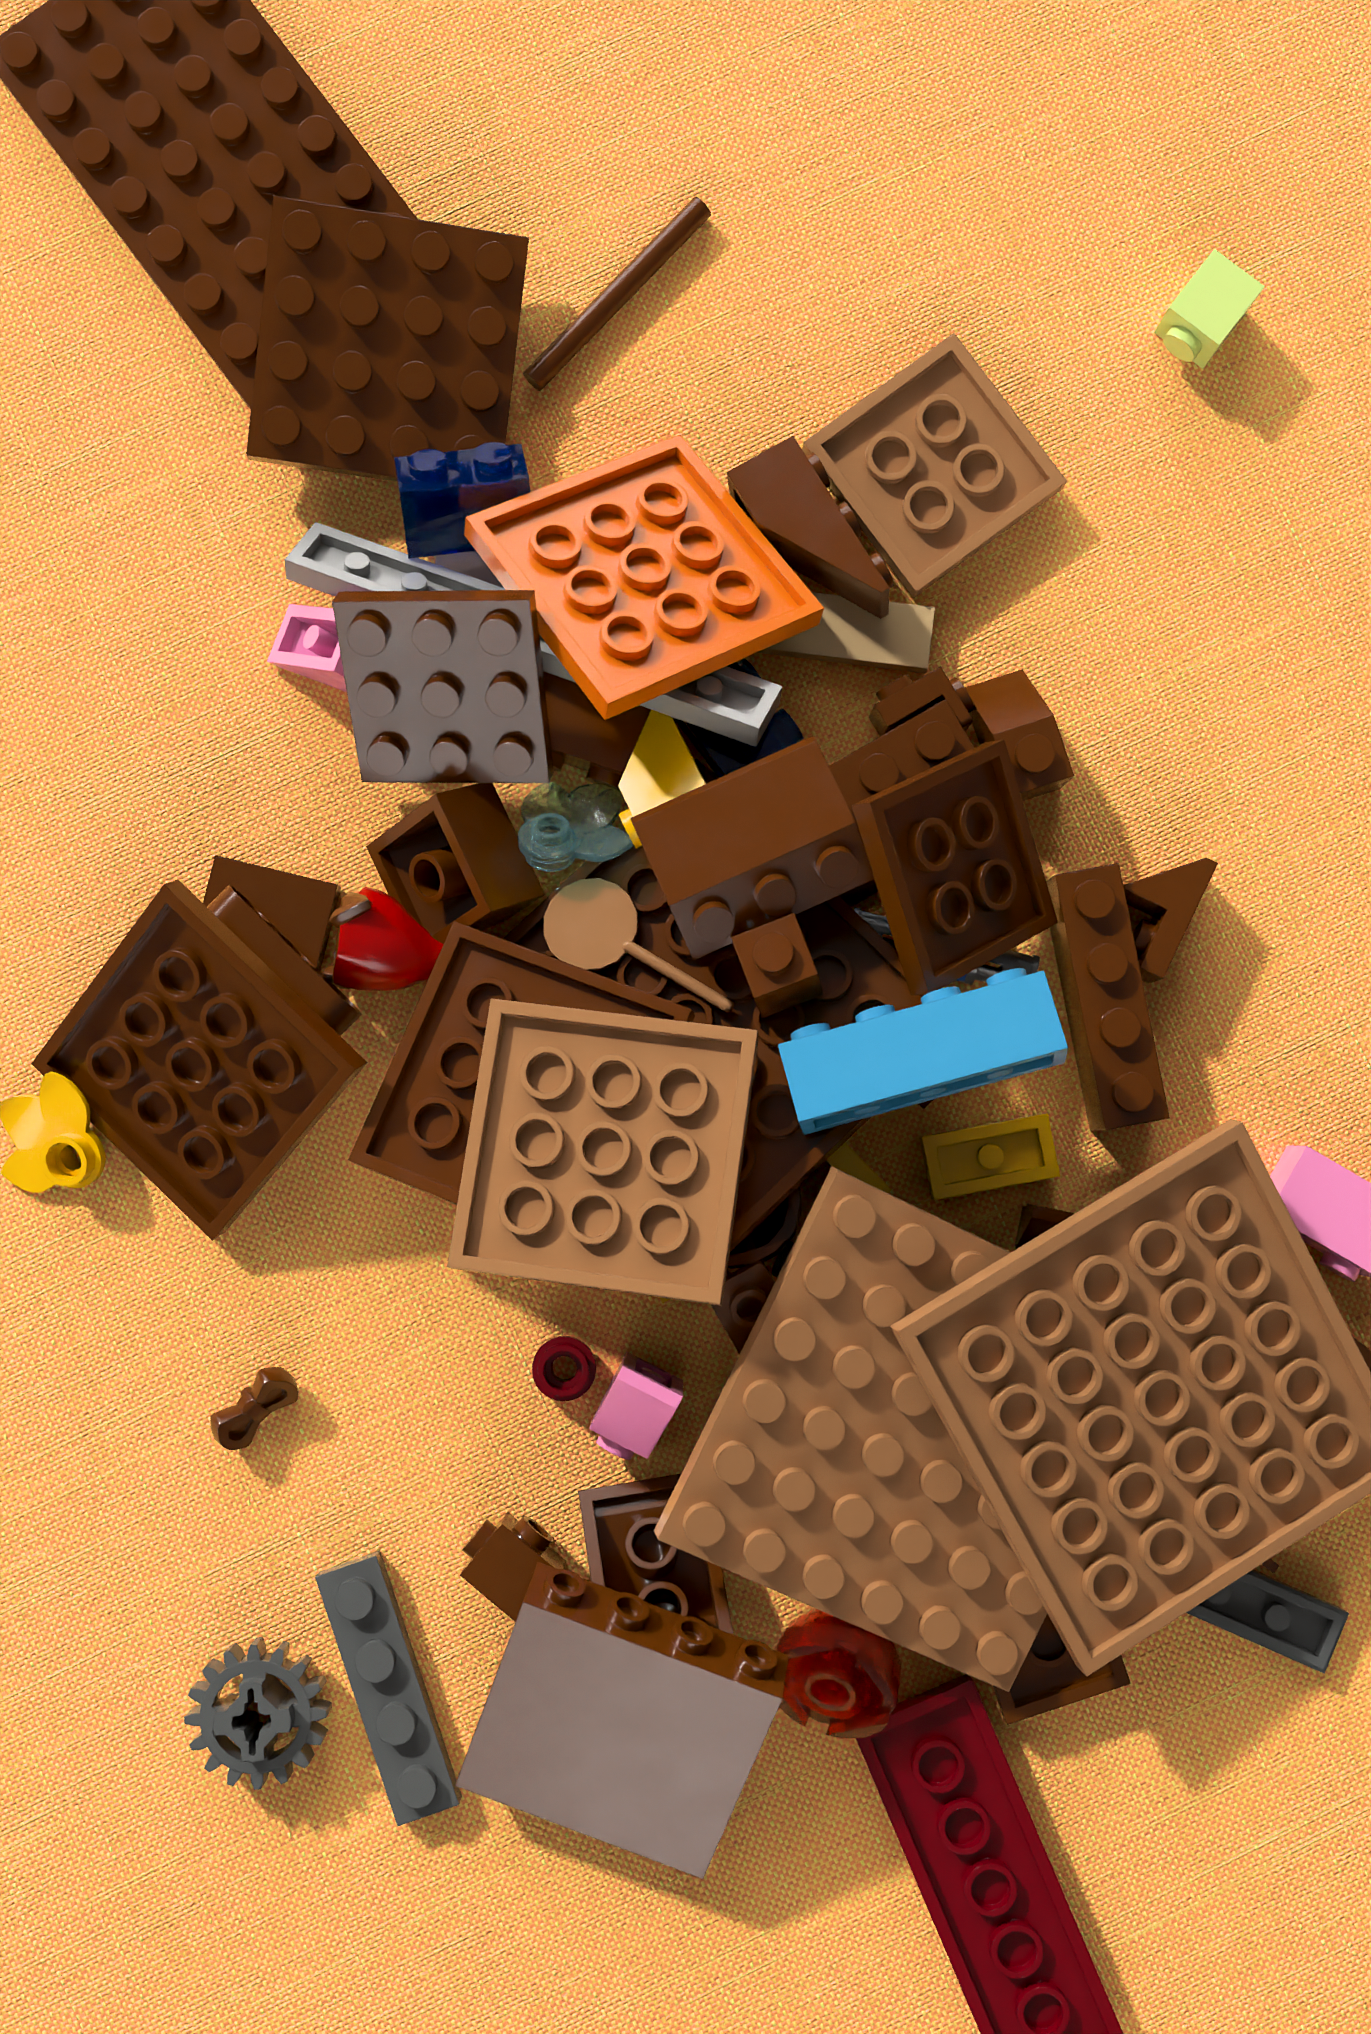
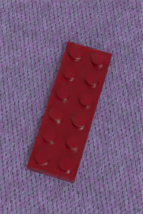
[851,1674,1124,2034]

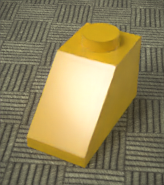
[618,710,706,849]

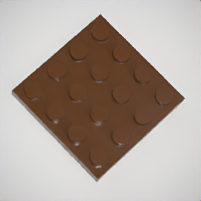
[246,195,529,497]
[31,880,368,1241]
[348,921,695,1205]

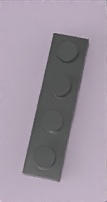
[315,1550,462,1826]

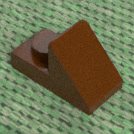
[1123,858,1218,984]

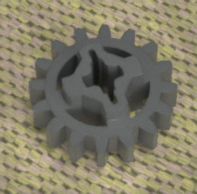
[184,1637,332,1790]

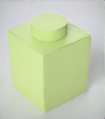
[1154,249,1265,369]

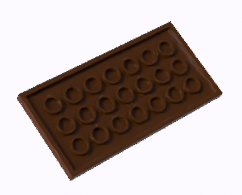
[0,0,418,411]

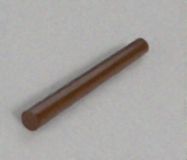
[523,197,711,391]

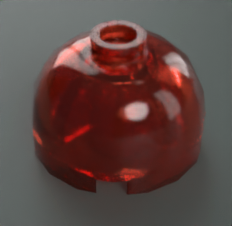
[773,1608,902,1738]

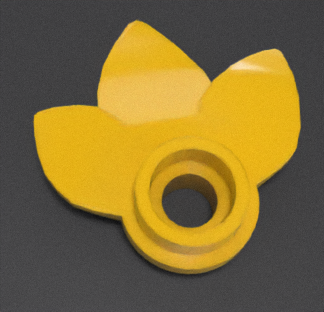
[0,1072,106,1193]

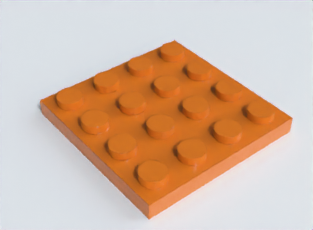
[464,434,824,720]

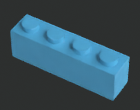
[778,968,1068,1135]

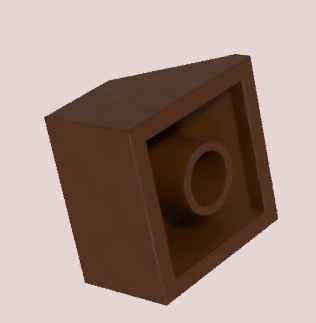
[366,783,545,944]

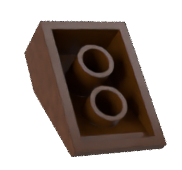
[578,1473,733,1634]

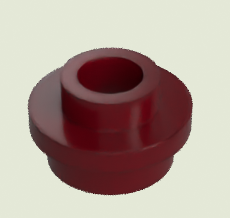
[532,1336,596,1401]

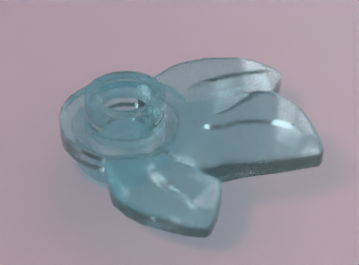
[518,782,633,872]

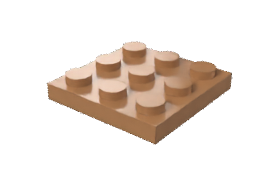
[802,333,1067,598]

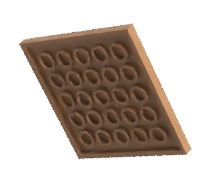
[890,1119,1371,1676]
[654,1166,1047,1692]

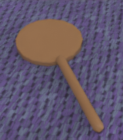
[544,878,734,1012]

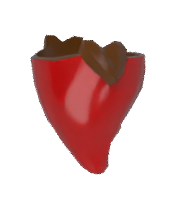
[322,887,444,991]

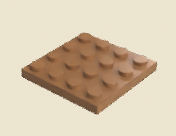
[447,998,759,1306]

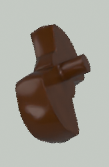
[210,1367,298,1450]

